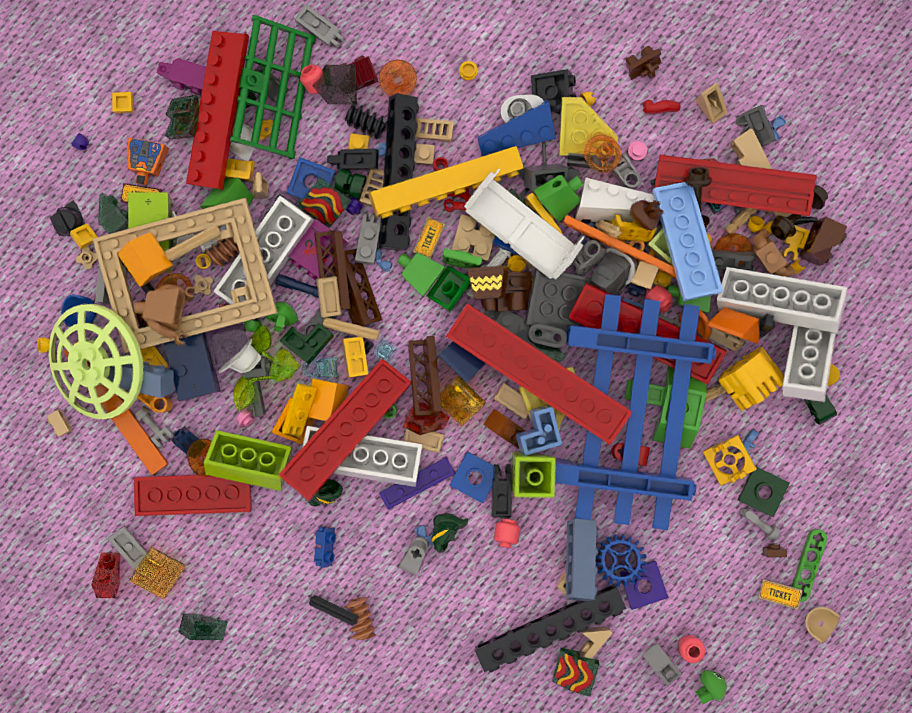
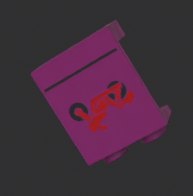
[289,219,349,280]

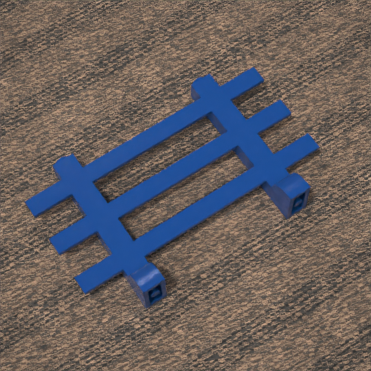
[555,294,716,530]

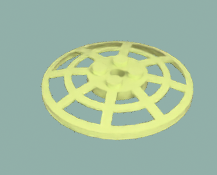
[49,304,144,419]

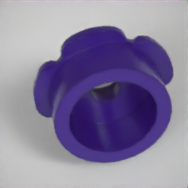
[345,198,363,215]

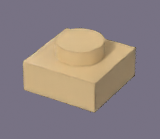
[414,144,435,165]

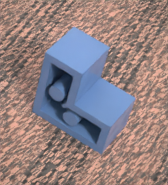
[516,405,563,456]

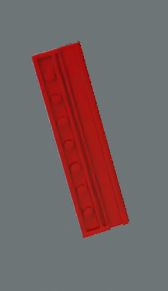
[186,31,249,190]
[654,155,817,216]

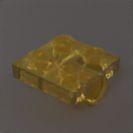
[130,546,185,599]

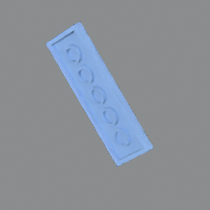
[652,182,723,301]

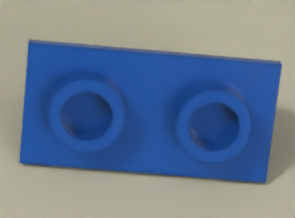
[314,527,336,568]

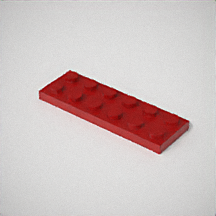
[134,474,252,516]

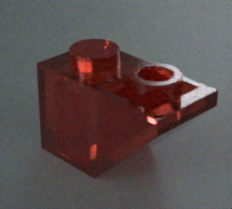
[403,402,450,435]
[91,552,120,598]

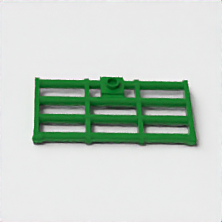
[230,15,316,159]

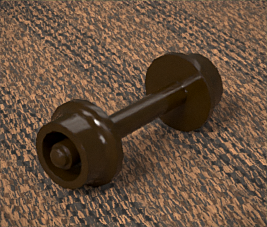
[685,167,712,230]
[770,185,828,240]

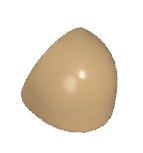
[805,607,840,644]

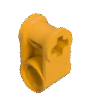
[137,393,173,413]

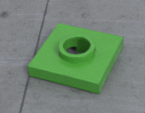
[442,248,482,270]

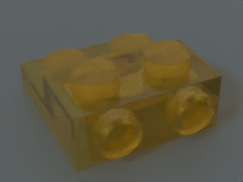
[440,375,486,426]

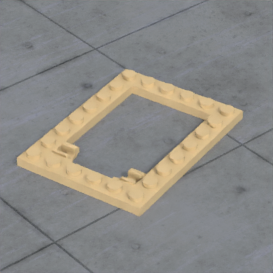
[93,198,278,353]

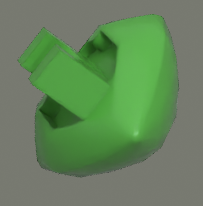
[266,301,299,332]
[695,670,727,705]

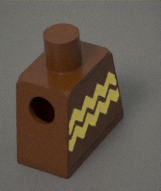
[468,266,509,311]

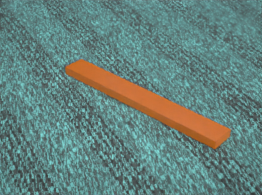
[562,215,677,279]
[63,340,169,475]

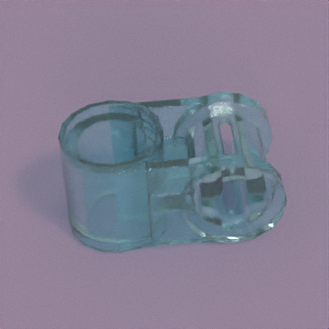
[302,357,340,378]

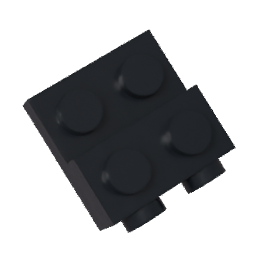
[531,69,577,113]

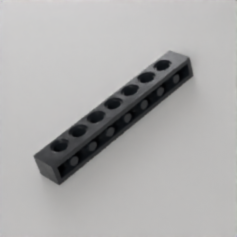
[379,93,419,251]
[475,584,627,672]

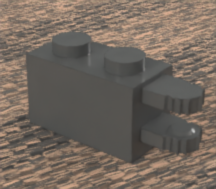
[524,163,581,191]

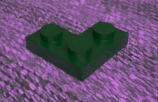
[279,323,334,365]

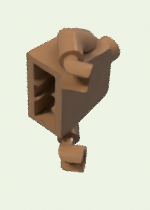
[134,284,195,346]

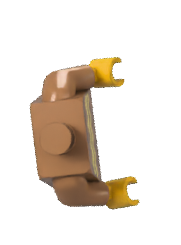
[751,221,805,277]

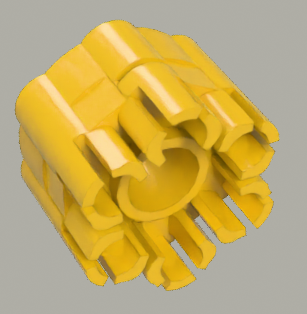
[718,346,785,411]

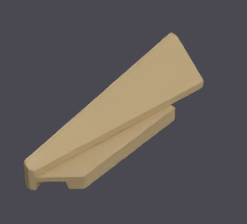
[729,129,790,217]

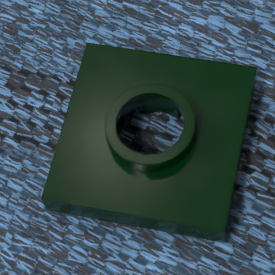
[738,467,790,517]

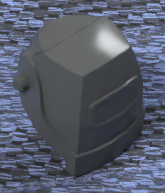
[590,252,631,295]

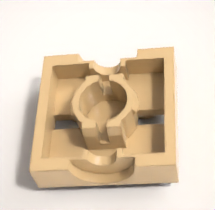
[452,214,495,262]

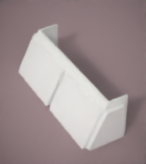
[464,169,584,279]

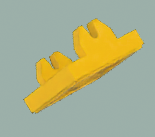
[703,435,757,486]

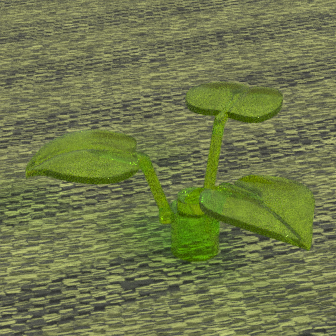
[233,325,301,412]

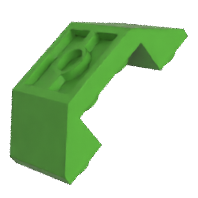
[652,366,707,449]

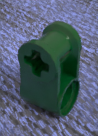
[804,395,837,425]

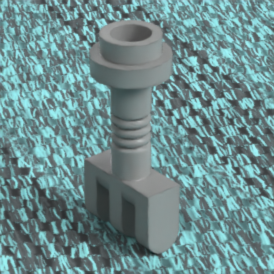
[135,407,174,448]
[739,508,780,540]

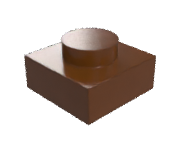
[763,543,787,557]

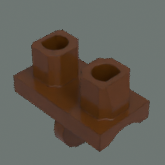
[626,46,661,80]

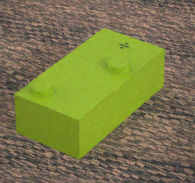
[128,192,172,273]
[204,430,292,491]

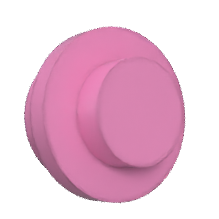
[628,141,647,161]
[236,410,254,428]

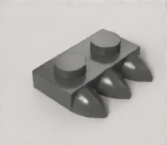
[735,105,777,147]

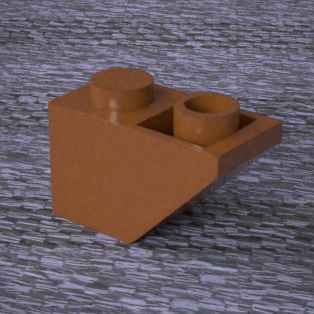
[483,409,526,449]

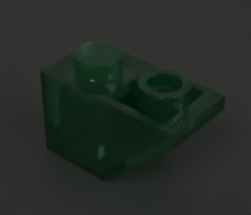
[98,192,128,234]

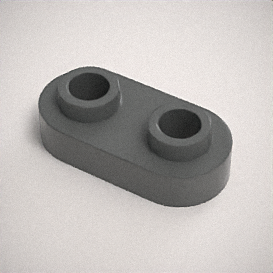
[528,323,567,348]

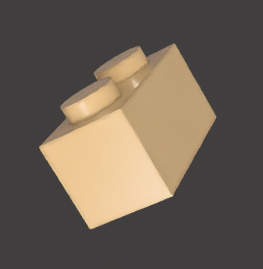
[47,410,73,437]

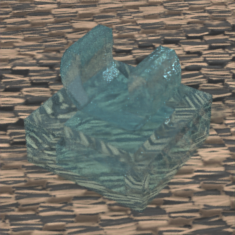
[372,338,398,363]

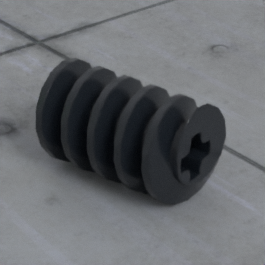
[345,102,387,140]

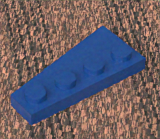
[477,100,556,157]

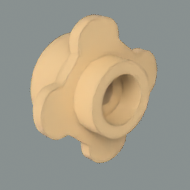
[76,247,98,269]
[193,275,213,295]

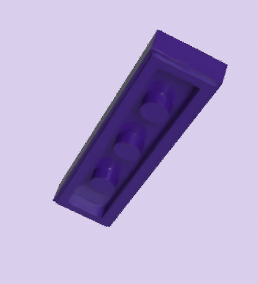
[379,457,456,510]

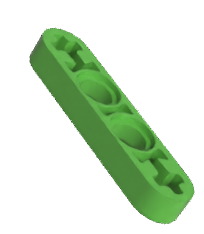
[791,529,827,602]

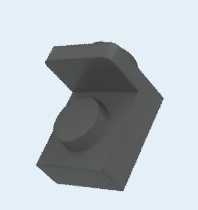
[243,357,272,378]

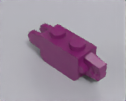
[156,58,206,96]

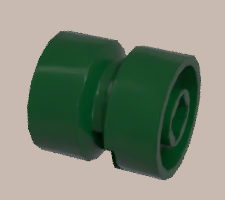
[334,169,367,200]

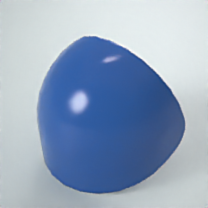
[61,294,96,327]

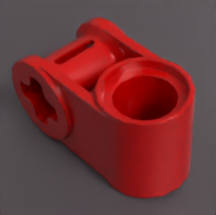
[611,443,650,467]

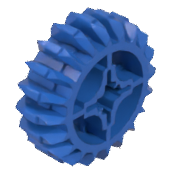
[596,534,647,587]

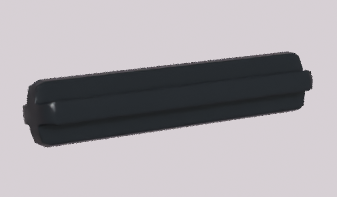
[309,595,358,626]

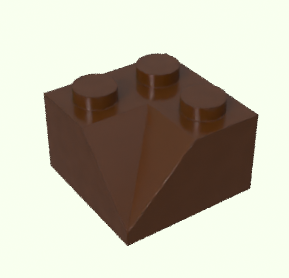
[798,217,847,266]

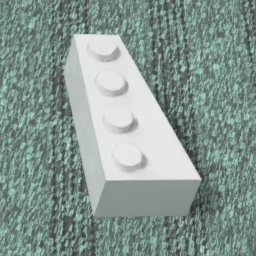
[575,178,655,223]

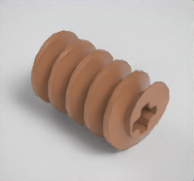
[205,237,240,267]
[344,597,376,640]

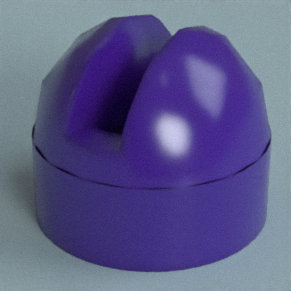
[72,133,89,150]

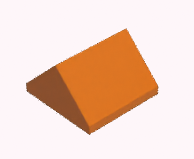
[708,307,759,344]

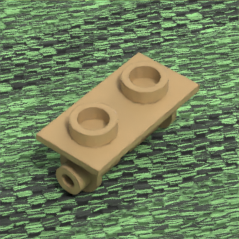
[704,318,744,352]

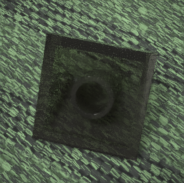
[312,64,357,105]

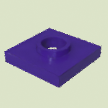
[619,561,668,610]

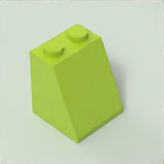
[512,451,556,498]

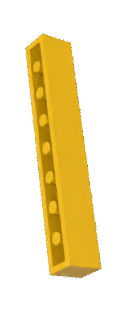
[369,146,524,219]

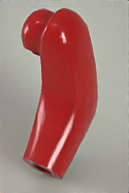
[643,100,681,114]

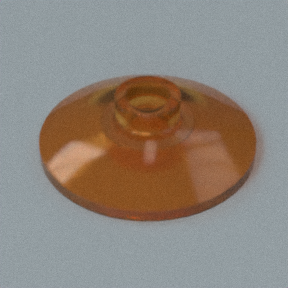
[379,59,417,96]
[714,233,753,265]
[187,439,212,477]

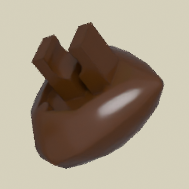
[630,200,664,231]

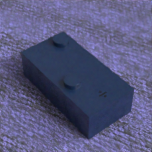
[164,332,221,401]

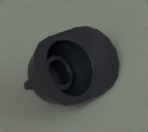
[50,200,85,237]

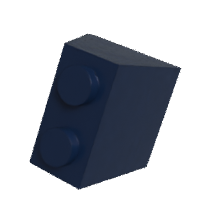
[439,341,486,383]

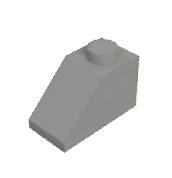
[642,643,682,687]

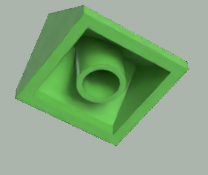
[200,177,254,209]

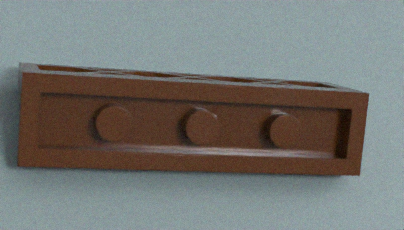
[314,230,350,310]
[344,249,382,327]
[408,336,442,416]

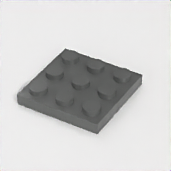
[524,267,591,332]

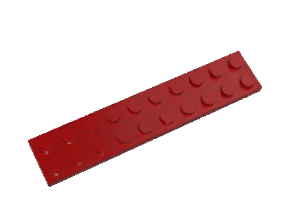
[446,303,633,445]

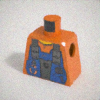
[127,138,169,186]

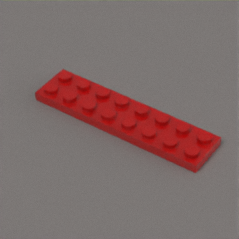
[568,283,727,385]
[278,358,412,501]

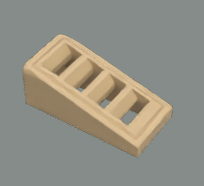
[415,118,454,143]
[359,169,384,207]
[252,172,268,199]

